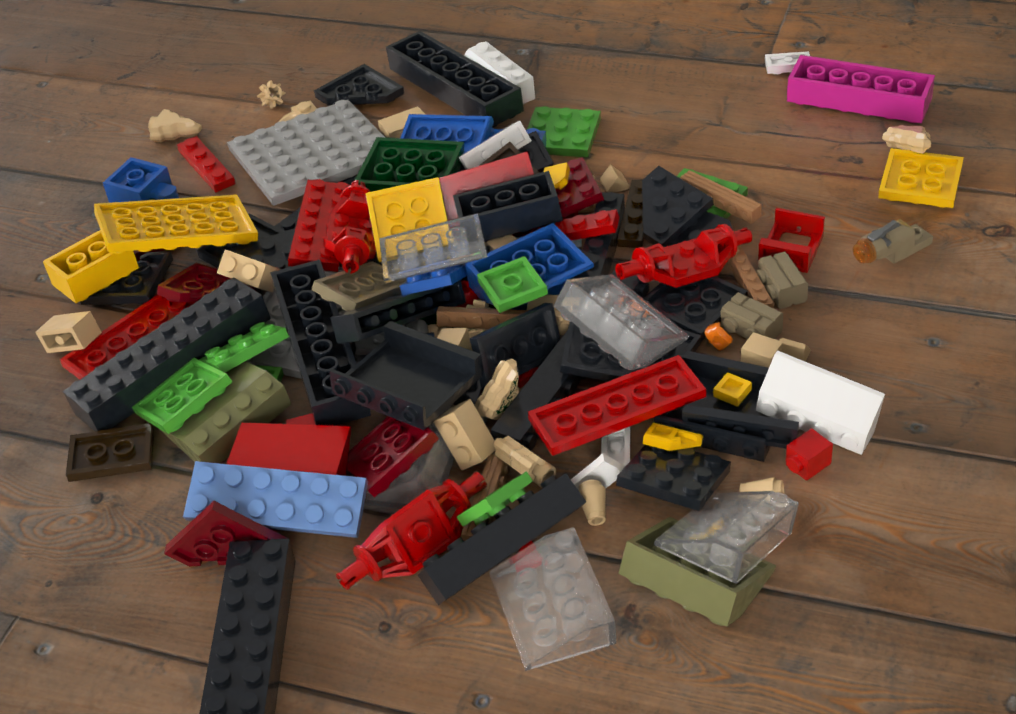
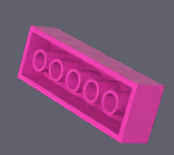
[787,55,935,123]

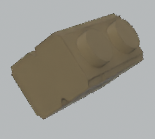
[756,252,808,309]
[721,292,783,340]

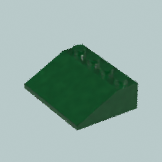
[354,137,465,192]

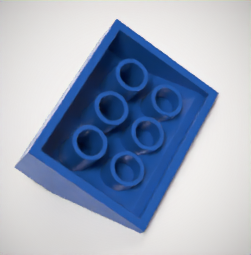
[465,223,594,306]

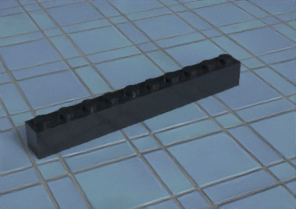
[491,270,649,451]

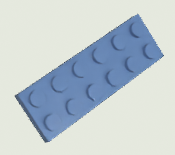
[183,461,368,538]

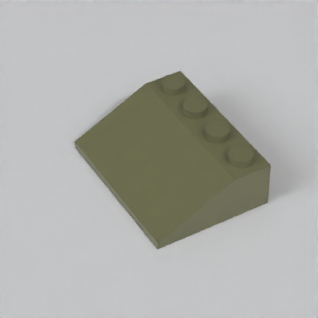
[159,361,291,464]
[618,517,776,627]

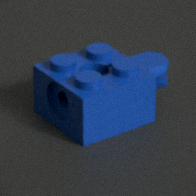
[103,157,179,203]

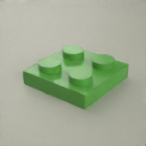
[477,256,548,313]
[457,471,533,526]

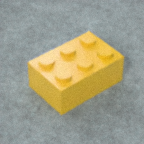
[43,230,139,303]

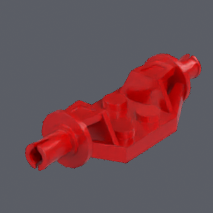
[325,180,376,273]
[615,224,752,288]
[336,471,487,590]

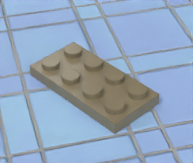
[312,261,407,312]

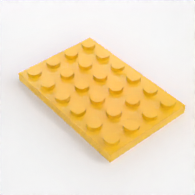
[94,195,258,254]

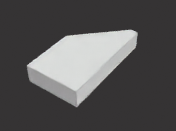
[571,454,624,490]

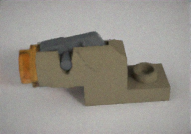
[853,219,933,264]

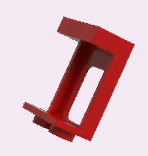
[758,208,825,273]

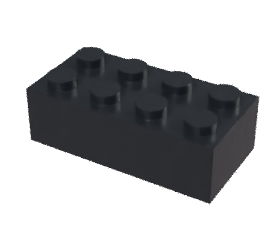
[453,171,563,246]

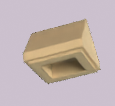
[600,164,630,193]
[779,338,811,361]

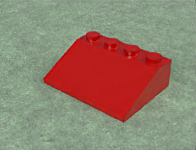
[226,423,351,476]

